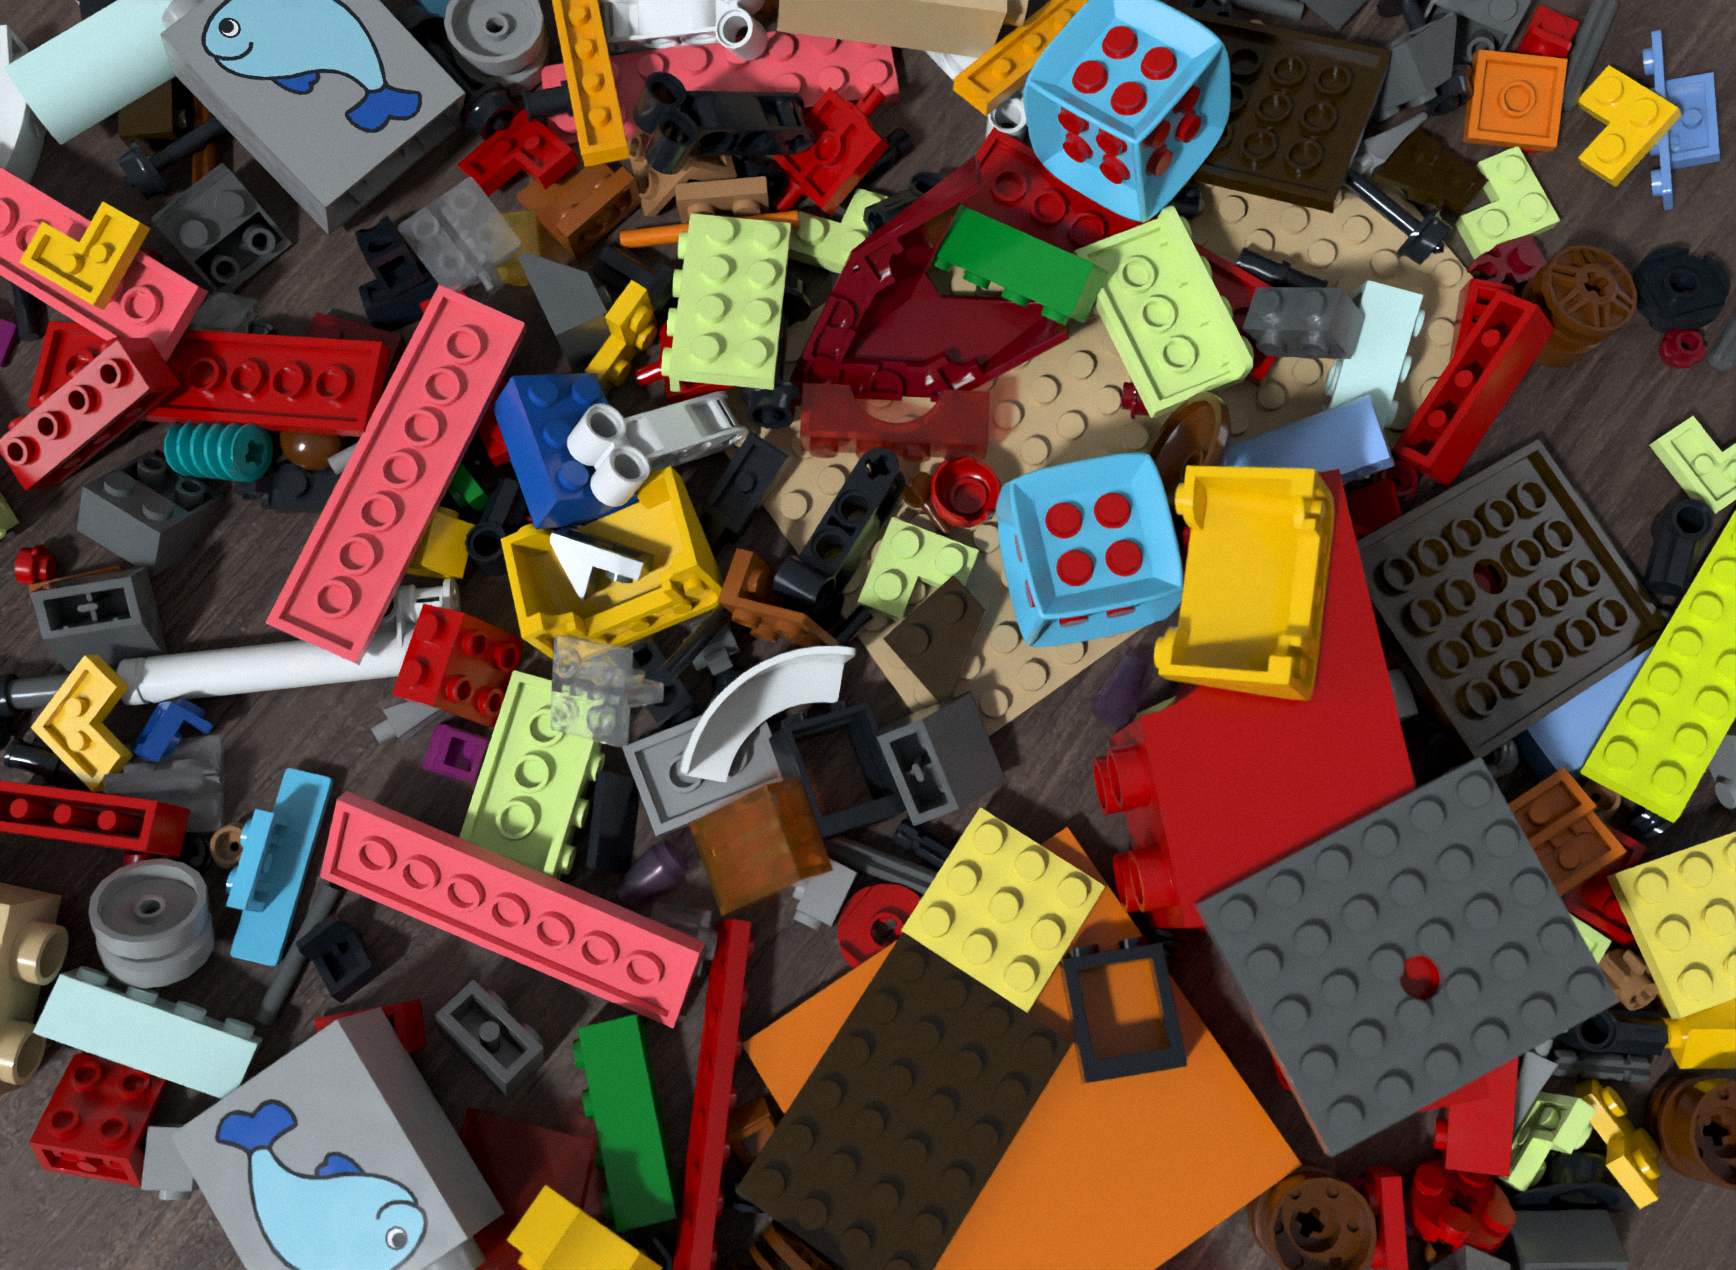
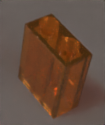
[689,777,833,916]

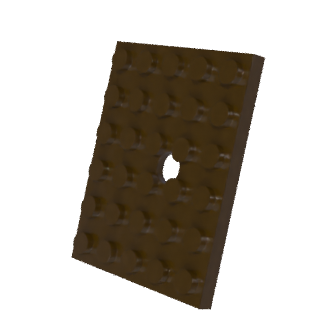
[1357,439,1667,763]

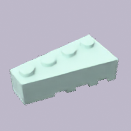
[1318,280,1425,481]
[33,966,263,1099]

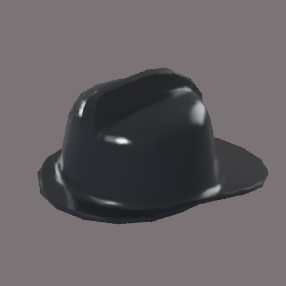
[1509,1147,1637,1213]

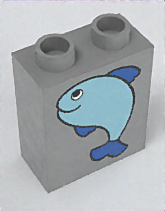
[160,0,465,236]
[170,1007,504,1270]

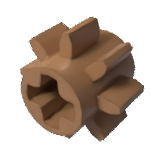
[1598,949,1658,1011]

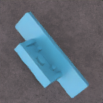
[226,768,334,966]

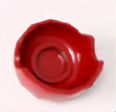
[931,456,1001,528]

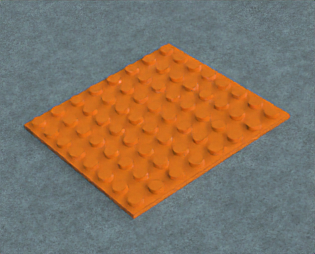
[742,827,1302,1270]

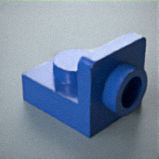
[130,698,214,762]

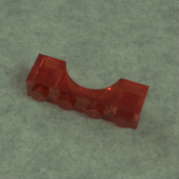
[800,383,990,462]

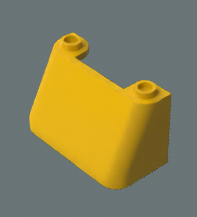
[501,466,724,665]
[1154,466,1334,701]

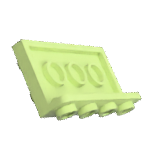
[1074,205,1254,419]
[661,213,791,392]
[459,670,619,880]

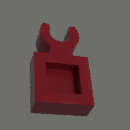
[1466,234,1547,289]

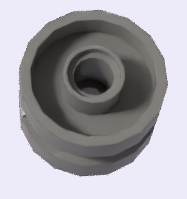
[444,0,552,97]
[89,858,215,989]

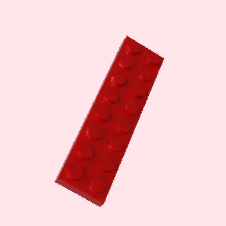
[960,127,1276,387]
[27,321,390,437]

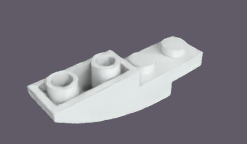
[0,25,46,183]

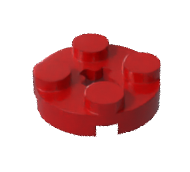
[837,883,921,969]
[1406,1159,1516,1255]

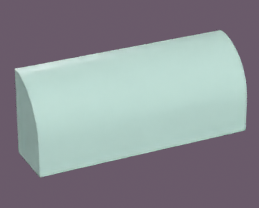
[4,0,176,145]

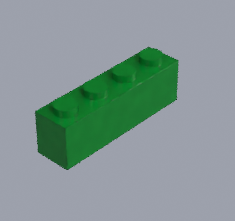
[930,205,1108,326]
[572,1014,681,1232]

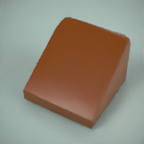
[726,1095,779,1172]

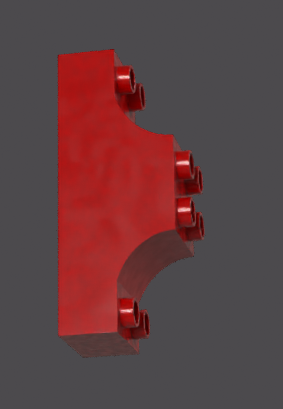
[1092,469,1490,1113]

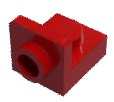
[1514,4,1579,58]

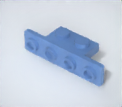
[1643,30,1720,210]

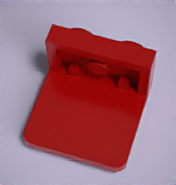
[392,604,524,727]

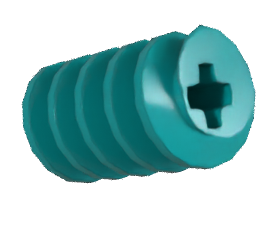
[164,422,273,482]

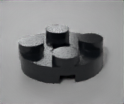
[1632,247,1731,333]

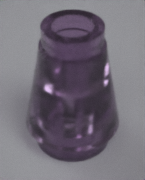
[1091,654,1148,728]
[614,840,688,909]

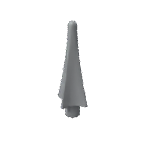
[1351,112,1428,181]
[371,701,444,744]
[1513,1039,1558,1136]

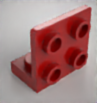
[29,1053,169,1187]

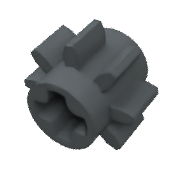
[682,615,740,676]

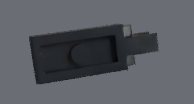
[699,431,793,558]
[234,464,342,513]

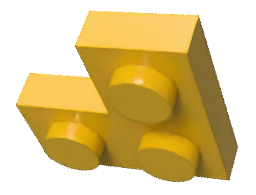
[1577,65,1682,188]
[19,201,151,310]
[585,280,658,396]
[31,655,133,792]
[1575,1079,1660,1209]

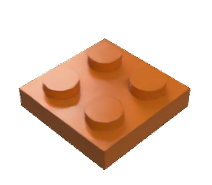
[1462,49,1568,152]

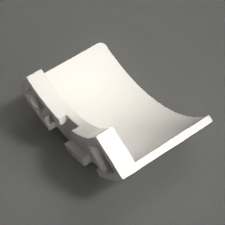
[678,646,856,783]

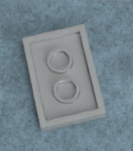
[622,715,785,837]

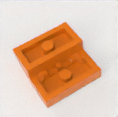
[1508,767,1627,898]

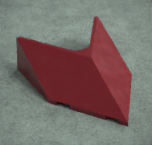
[789,155,1070,403]

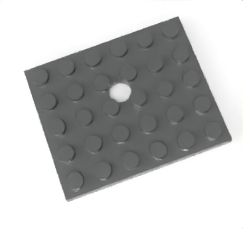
[1194,757,1619,1157]

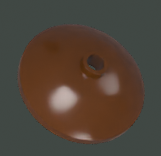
[1146,392,1231,522]

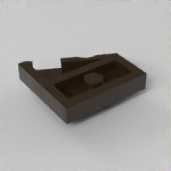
[1370,127,1489,215]
[883,575,987,703]

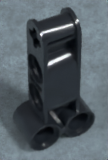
[633,71,816,175]
[772,448,906,630]

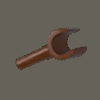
[902,471,952,536]

